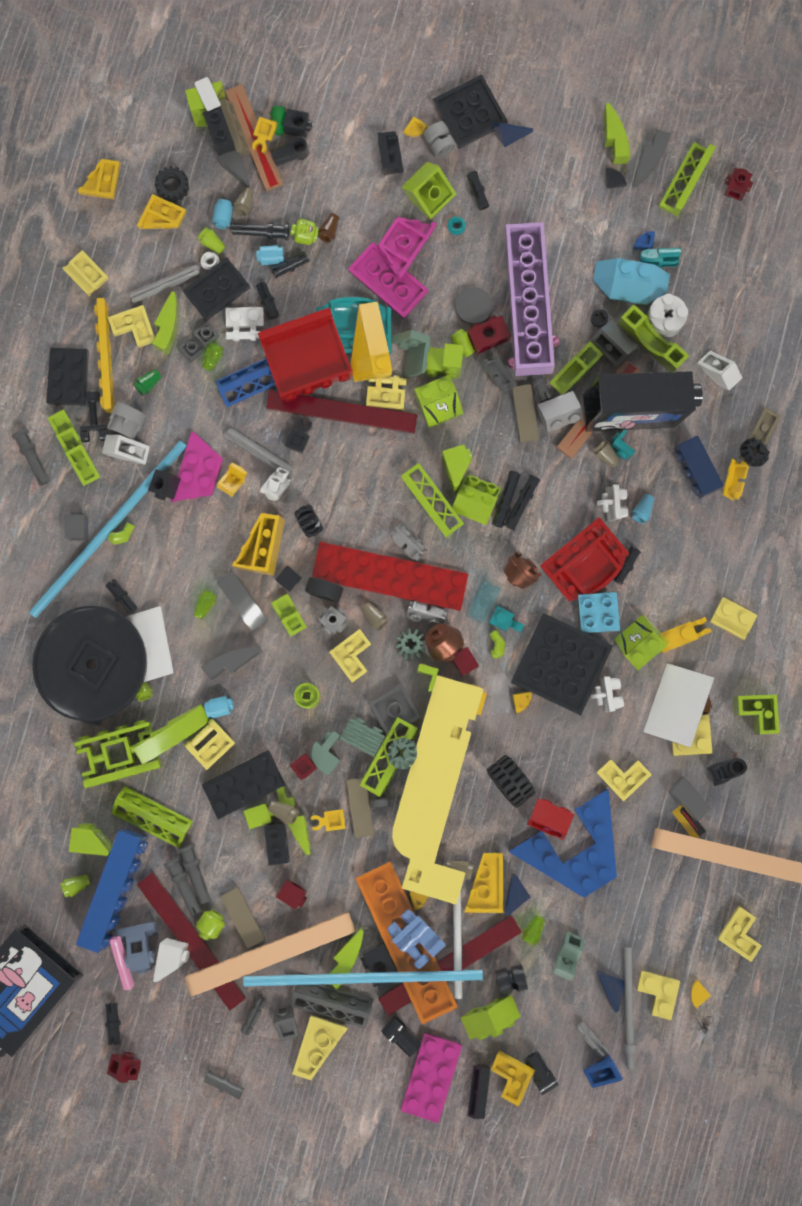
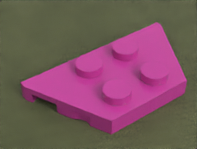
[377,217,437,281]
[170,432,223,503]

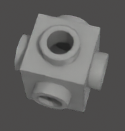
[319,606,347,635]

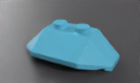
[593,258,670,305]

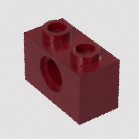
[467,315,511,356]

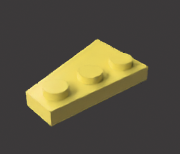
[292,1015,348,1080]

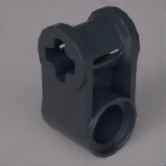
[707,758,747,786]

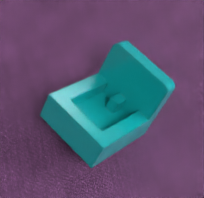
[611,429,636,461]

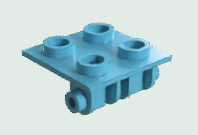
[578,592,620,633]

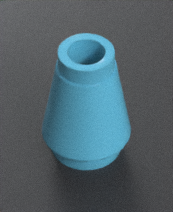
[632,494,655,524]

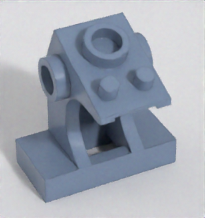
[115,922,159,974]

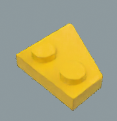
[137,194,187,229]

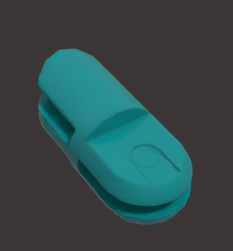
[639,247,681,267]

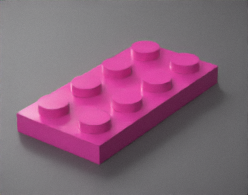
[348,242,429,319]
[401,1032,462,1123]

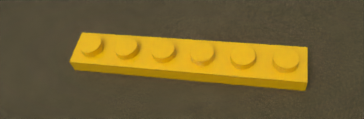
[94,298,115,413]

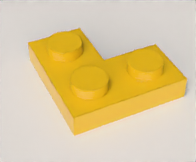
[491,1051,535,1107]

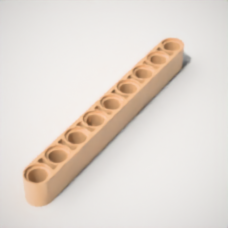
[651,828,802,883]
[184,912,356,996]

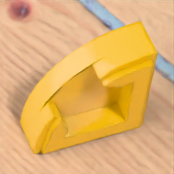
[403,116,429,137]
[512,691,532,714]
[410,891,428,911]
[691,979,711,1009]

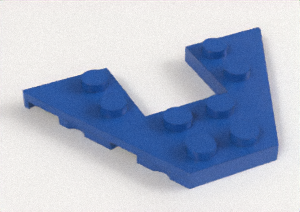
[509,789,617,898]

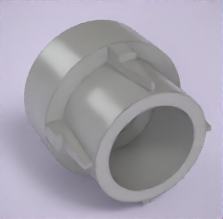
[107,402,146,440]

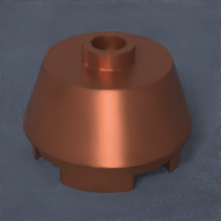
[503,551,542,589]
[425,623,464,662]

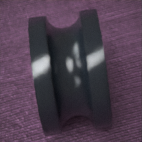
[591,309,608,327]

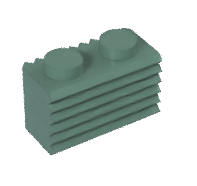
[340,717,385,757]

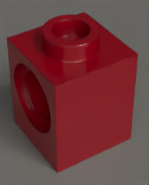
[452,646,479,677]
[289,753,318,781]
[276,879,308,910]

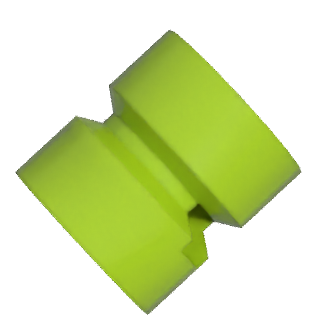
[294,683,321,709]

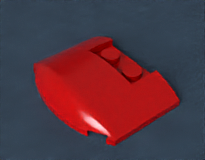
[540,517,629,601]

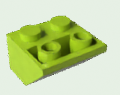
[453,474,502,525]

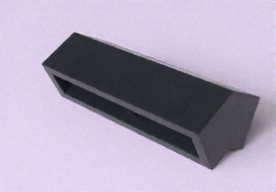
[467,1064,491,1119]

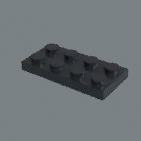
[202,750,286,820]

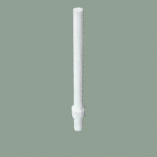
[452,891,464,999]

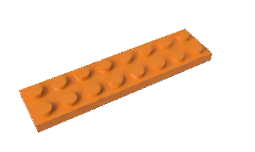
[355,861,458,1025]

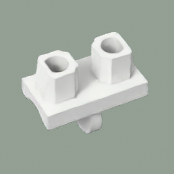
[260,467,291,501]
[597,484,628,522]
[591,676,624,713]

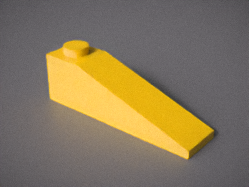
[350,302,392,382]

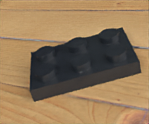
[183,257,250,322]
[46,348,89,406]

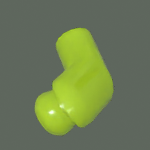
[108,522,135,545]
[489,629,506,659]

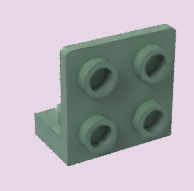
[391,330,431,378]

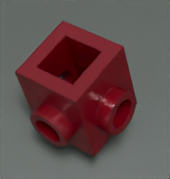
[724,168,753,201]
[106,1051,142,1083]

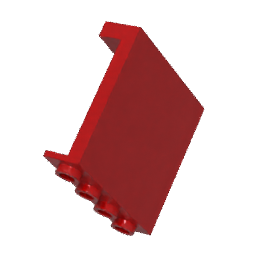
[258,307,353,401]

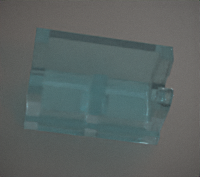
[467,581,501,625]

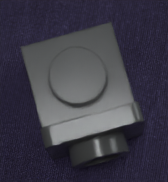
[274,1006,300,1042]

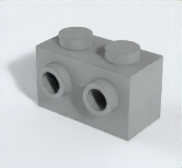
[538,391,583,432]

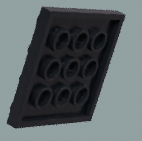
[510,613,613,716]

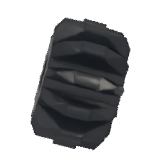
[294,504,323,538]

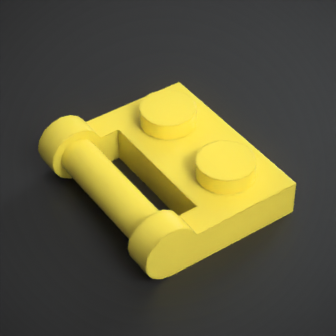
[184,718,235,770]

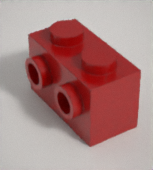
[527,798,574,840]

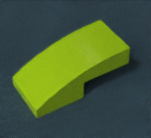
[271,593,307,637]

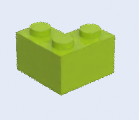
[424,343,464,380]
[733,694,780,735]
[460,995,521,1040]

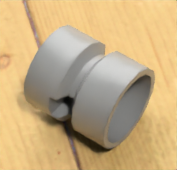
[424,121,457,158]

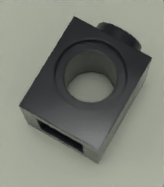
[283,108,312,138]
[148,469,181,501]

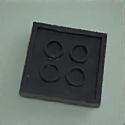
[433,74,508,149]

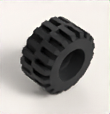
[487,755,536,808]

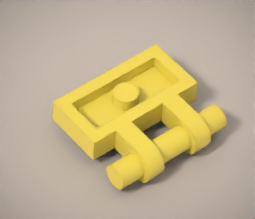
[366,375,407,410]

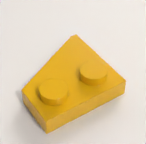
[78,159,121,200]

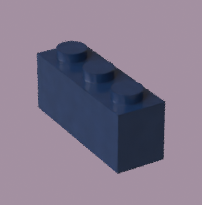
[674,435,724,499]

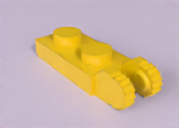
[661,617,712,653]

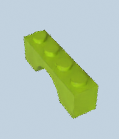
[618,304,690,372]

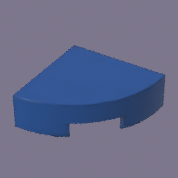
[633,231,655,250]

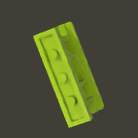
[74,720,163,788]

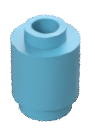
[212,199,233,229]
[256,245,284,265]
[204,695,234,718]

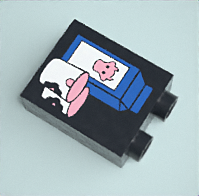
[583,371,703,432]
[0,924,84,1058]

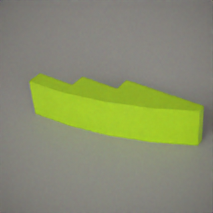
[47,409,100,486]
[133,704,210,764]
[277,779,312,855]

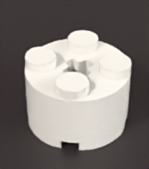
[647,294,688,337]

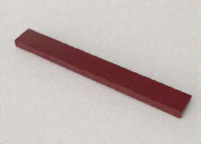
[266,390,418,434]
[136,872,246,1011]
[378,915,522,1016]

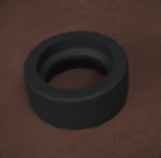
[305,577,343,602]

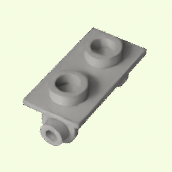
[390,524,428,561]
[406,600,447,627]

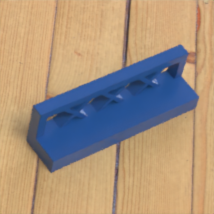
[215,358,276,407]

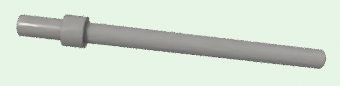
[624,947,636,1070]

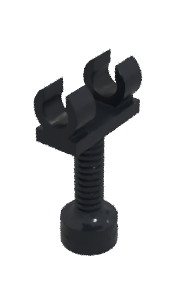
[80,391,109,443]

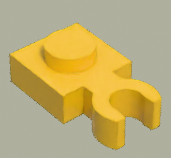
[252,116,278,154]
[311,809,346,831]

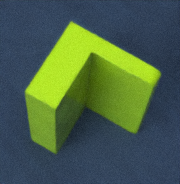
[417,664,438,693]

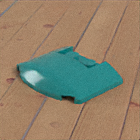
[316,297,391,355]

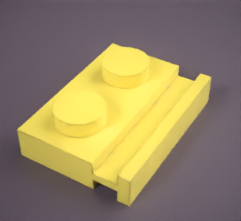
[63,250,109,296]
[710,597,757,640]

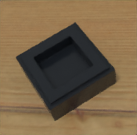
[275,565,302,593]

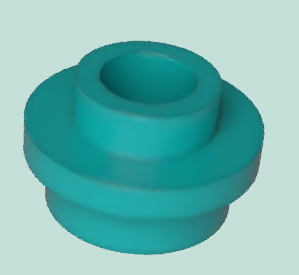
[447,216,466,235]

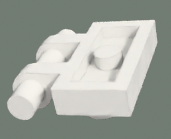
[226,307,264,341]

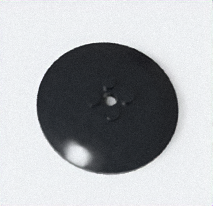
[32,606,147,722]

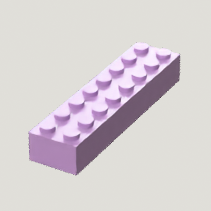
[505,222,555,376]

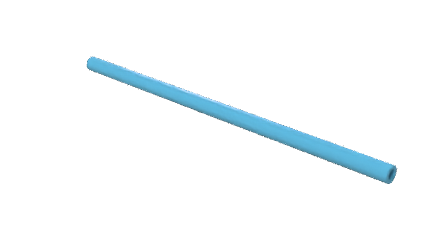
[29,441,187,618]
[243,970,483,986]

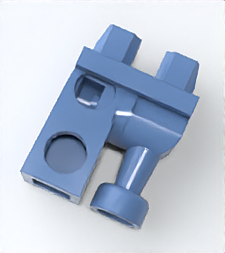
[387,909,446,970]

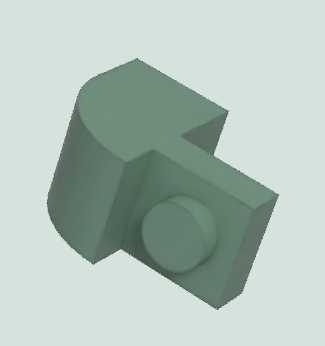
[312,731,341,776]
[553,932,585,981]

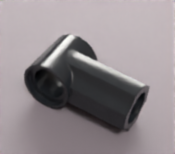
[271,137,309,166]
[381,1016,421,1058]
[524,1051,559,1096]

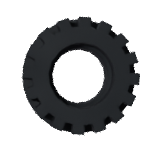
[155,166,189,203]

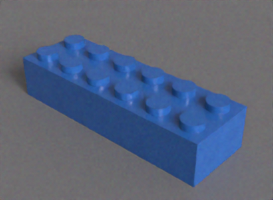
[76,829,149,953]

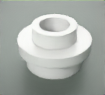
[201,252,219,271]

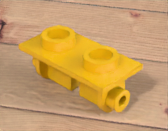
[722,459,749,501]

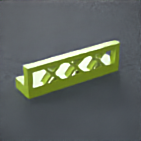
[659,142,716,217]
[400,463,464,538]
[360,717,419,797]
[111,787,193,848]

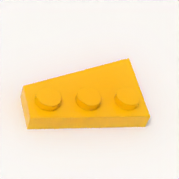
[464,853,504,913]

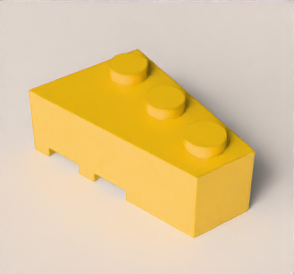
[232,513,285,576]

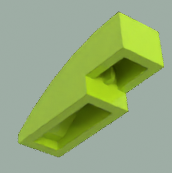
[604,103,630,164]
[152,291,179,355]
[550,341,604,395]
[328,927,364,989]

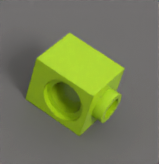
[244,803,275,830]

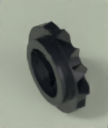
[740,437,770,467]

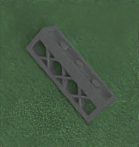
[290,984,374,1029]

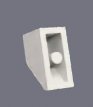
[697,351,742,390]
[102,435,150,465]
[153,938,190,982]

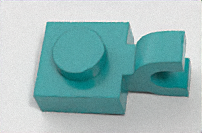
[489,606,524,633]

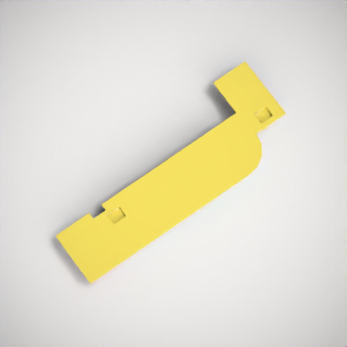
[392,675,484,905]

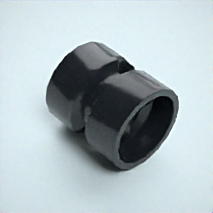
[495,964,528,996]

